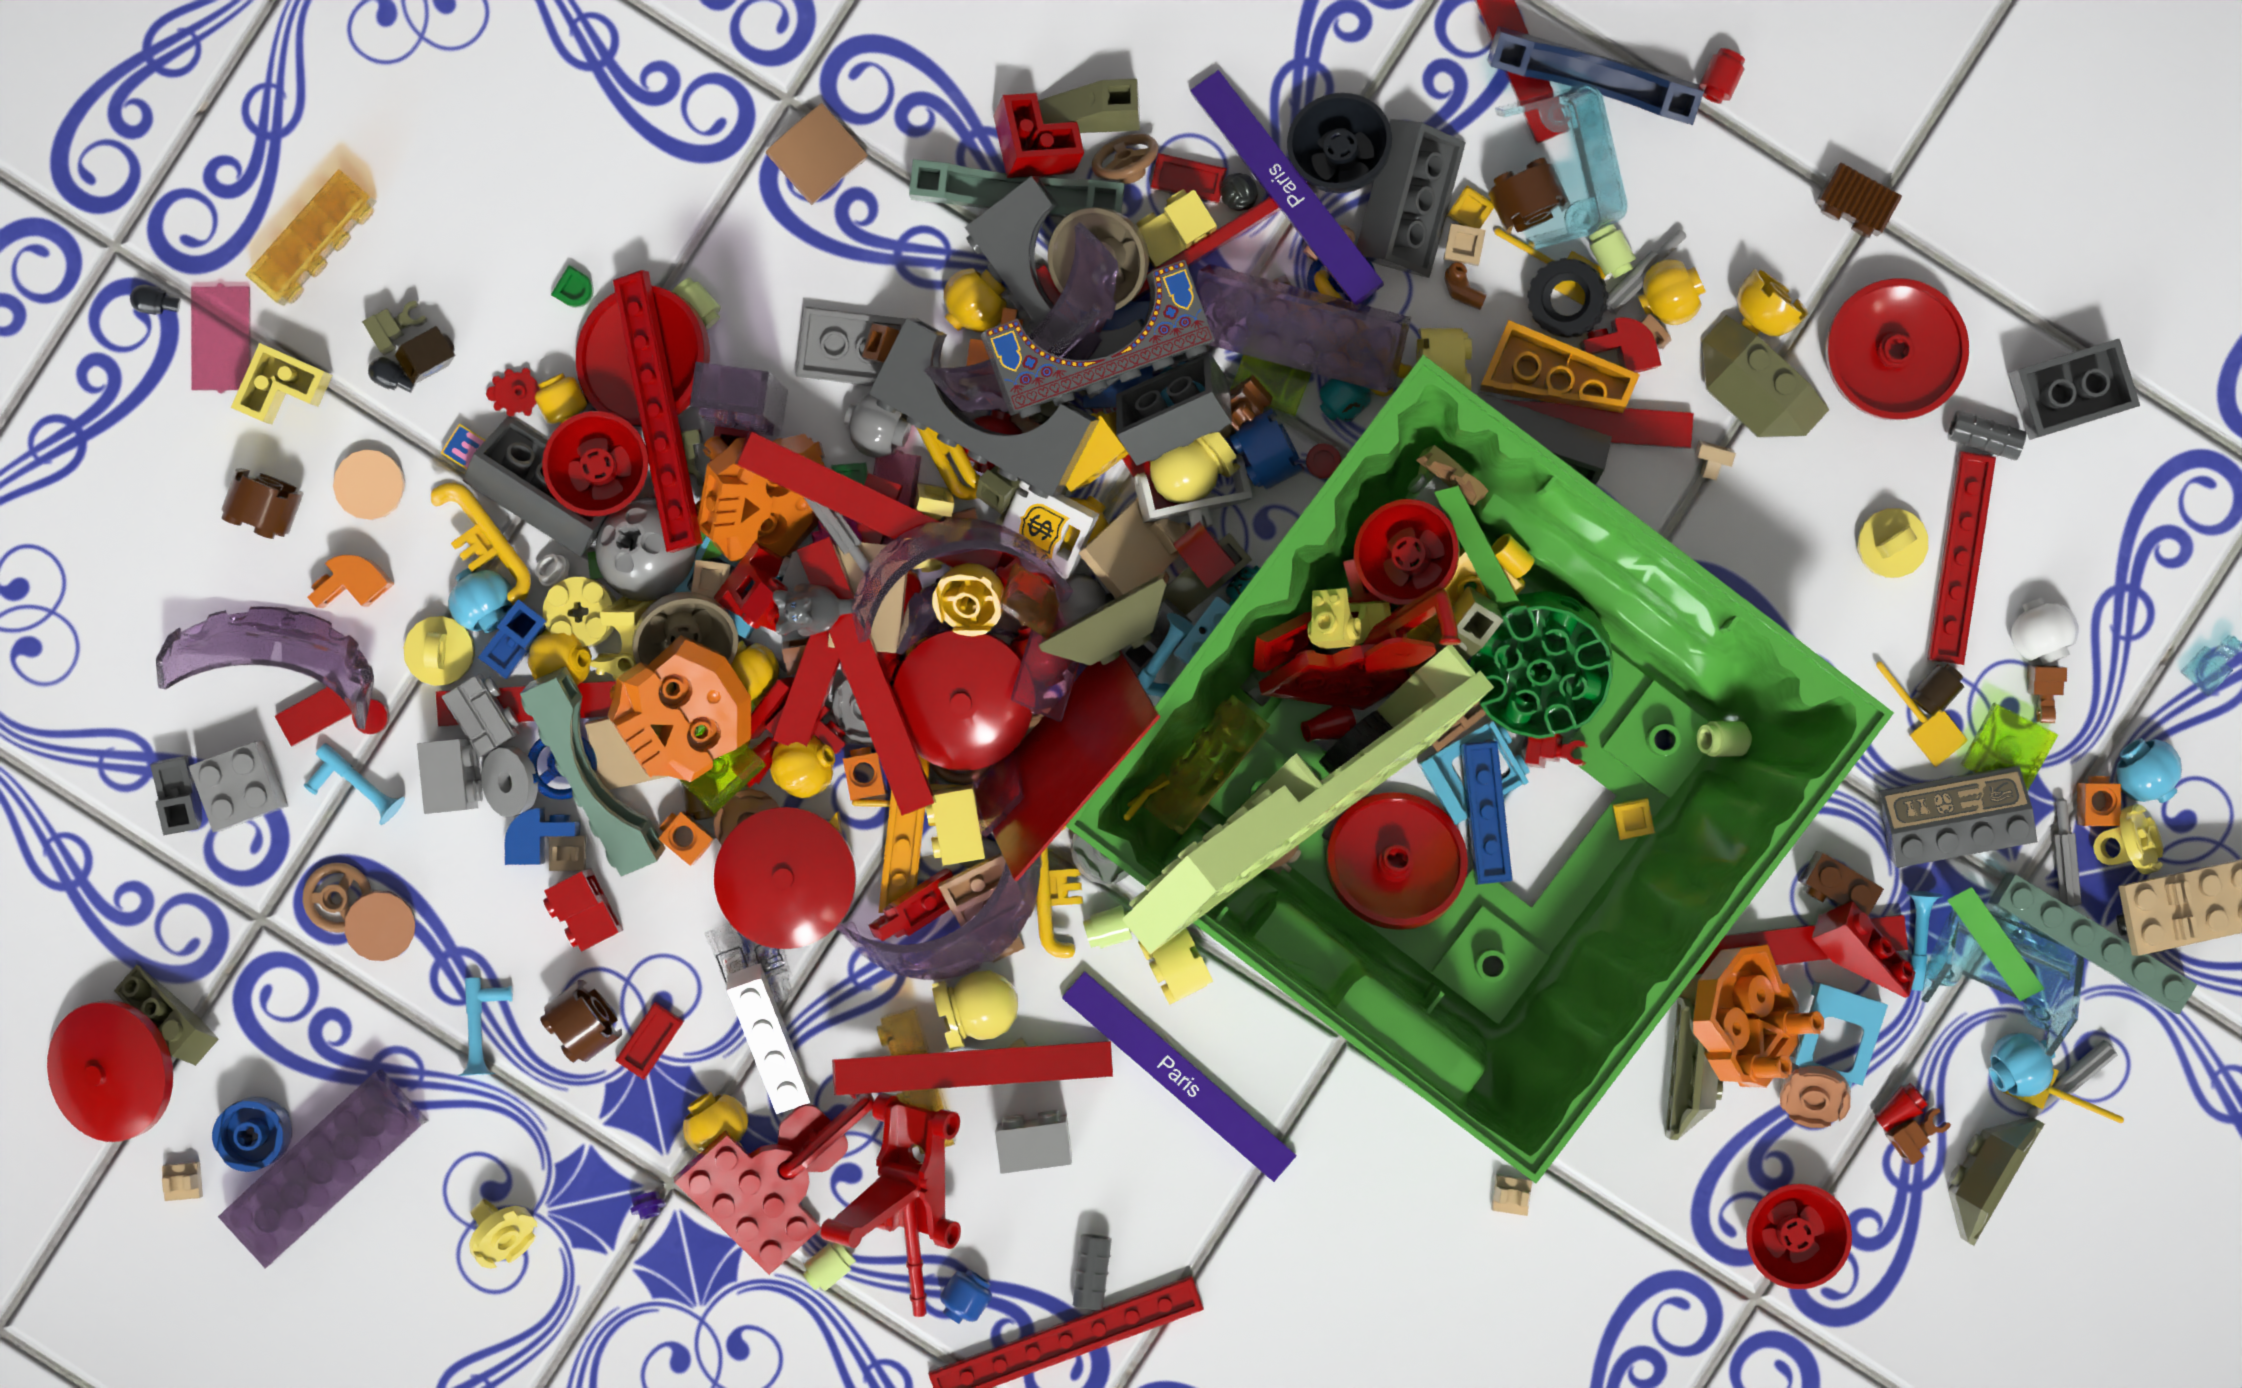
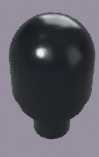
[130,285,181,315]
[368,357,416,393]

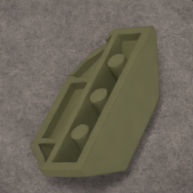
[1702,315,1829,437]
[1038,571,1170,666]
[1665,996,1723,1140]
[1948,1117,2045,1246]

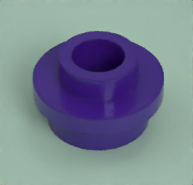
[630,1191,666,1219]

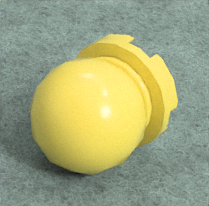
[1150,432,1241,504]
[932,970,1018,1051]

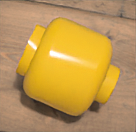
[535,373,587,424]

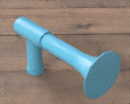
[1137,613,1194,698]
[304,743,405,825]
[1906,891,1943,991]
[458,978,513,1076]

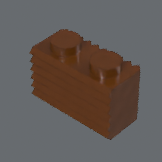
[1815,162,1902,238]

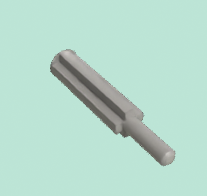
[1606,230,1686,315]
[803,497,877,579]
[2054,799,2082,907]
[2027,1040,2118,1118]

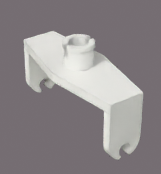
[1134,454,1253,528]

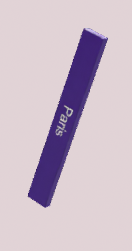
[1190,70,1384,306]
[1062,971,1297,1182]

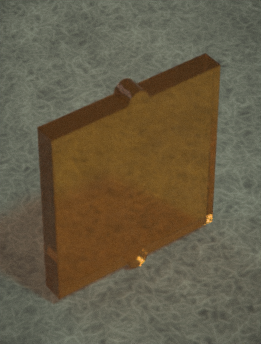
[999,563,1063,639]

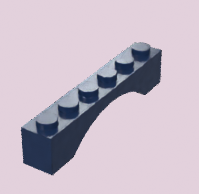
[1487,26,1704,125]

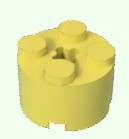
[1416,328,1472,390]
[543,577,616,648]
[1138,928,1213,1005]

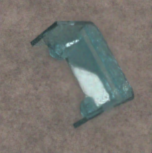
[1495,85,1628,249]
[1921,908,2084,1057]

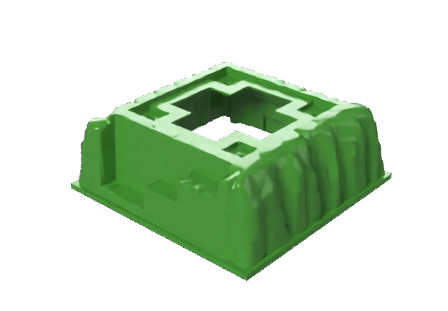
[1066,355,1894,1184]

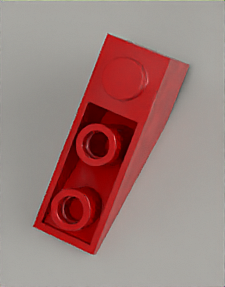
[1812,901,1916,998]

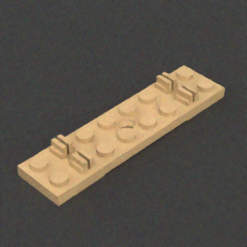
[2118,859,2242,956]

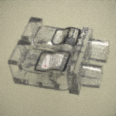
[704,923,793,1002]

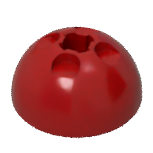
[542,411,649,516]
[1354,499,1460,605]
[1746,1184,1852,1289]

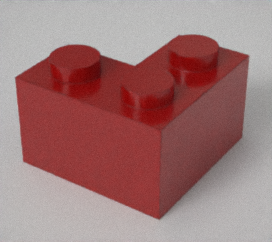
[993,93,1084,178]
[543,868,623,952]

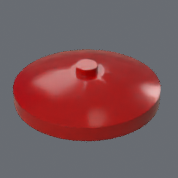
[1826,278,1969,420]
[576,286,710,427]
[893,629,1035,771]
[1326,792,1468,930]
[714,807,856,949]
[47,1000,173,1142]

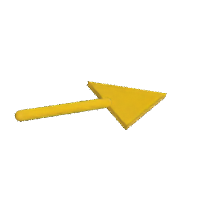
[1124,772,1170,821]

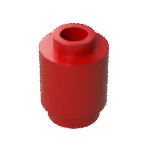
[1699,48,1745,104]

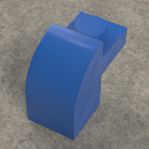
[478,599,547,680]
[504,807,580,865]

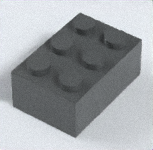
[2008,338,2140,440]
[1116,352,1232,466]

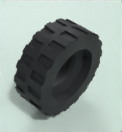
[1527,258,1609,338]
[1319,710,1393,774]

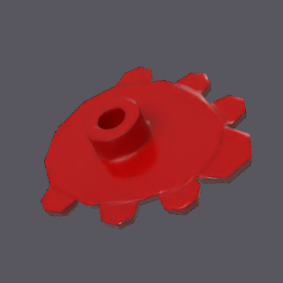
[486,368,540,417]

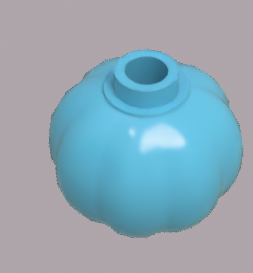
[448,568,513,633]
[2116,738,2182,803]
[1988,1033,2055,1097]

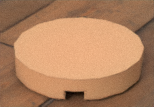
[333,450,405,520]

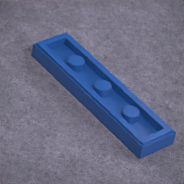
[1460,741,1513,885]

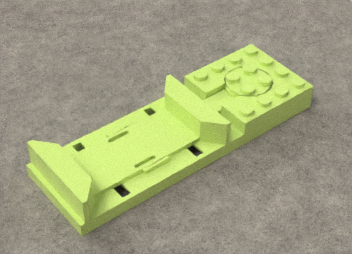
[1122,645,1494,954]

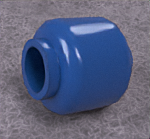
[940,1269,992,1324]

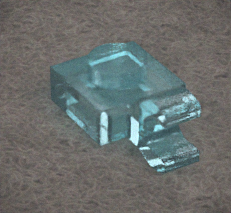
[2180,635,2242,696]

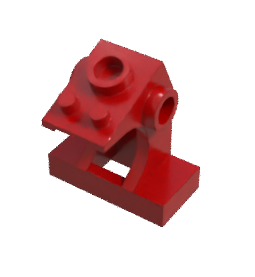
[714,542,788,635]

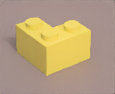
[1136,189,1217,269]
[231,343,333,425]
[926,783,985,866]

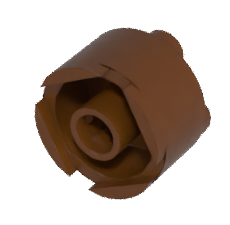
[1488,157,1570,234]
[221,468,304,539]
[540,980,622,1063]

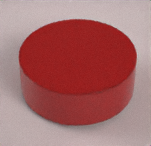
[1306,443,1341,479]
[352,699,390,734]

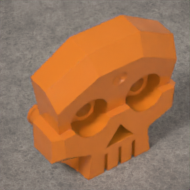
[695,434,825,561]
[607,635,751,782]
[1693,945,1824,1088]

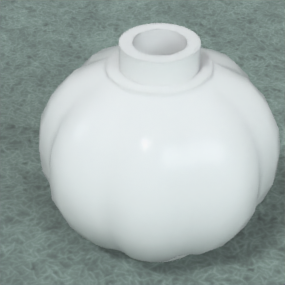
[2012,598,2079,665]

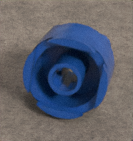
[1230,408,1304,490]
[212,1097,292,1172]

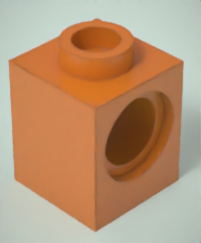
[843,747,887,800]
[2077,776,2121,826]
[658,811,716,866]

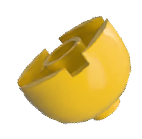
[1737,269,1808,336]
[932,563,1005,637]

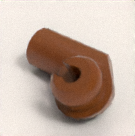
[1444,262,1487,310]

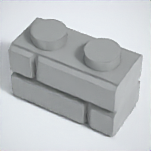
[442,674,520,757]

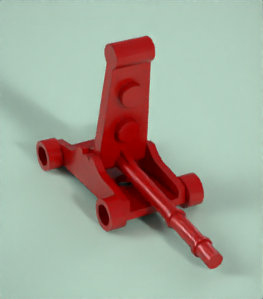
[820,1093,961,1317]

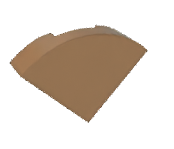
[1641,314,1671,350]

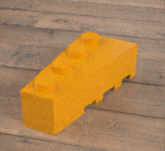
[1479,320,1640,413]

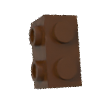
[1799,851,1884,916]

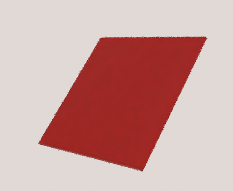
[976,650,1161,882]

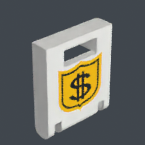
[996,480,1099,579]

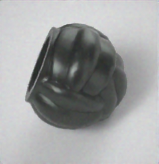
[1220,173,1258,211]

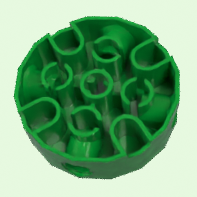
[1470,591,1614,739]

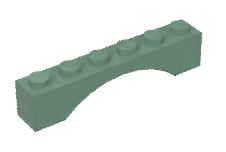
[909,159,1124,217]
[520,666,666,877]
[1988,872,2198,1015]

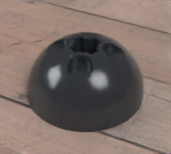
[1287,93,1392,193]

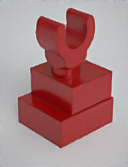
[1525,733,1588,768]

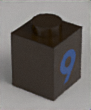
[394,326,456,385]

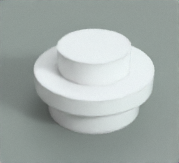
[536,554,569,588]

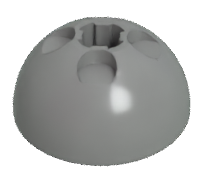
[595,498,697,601]

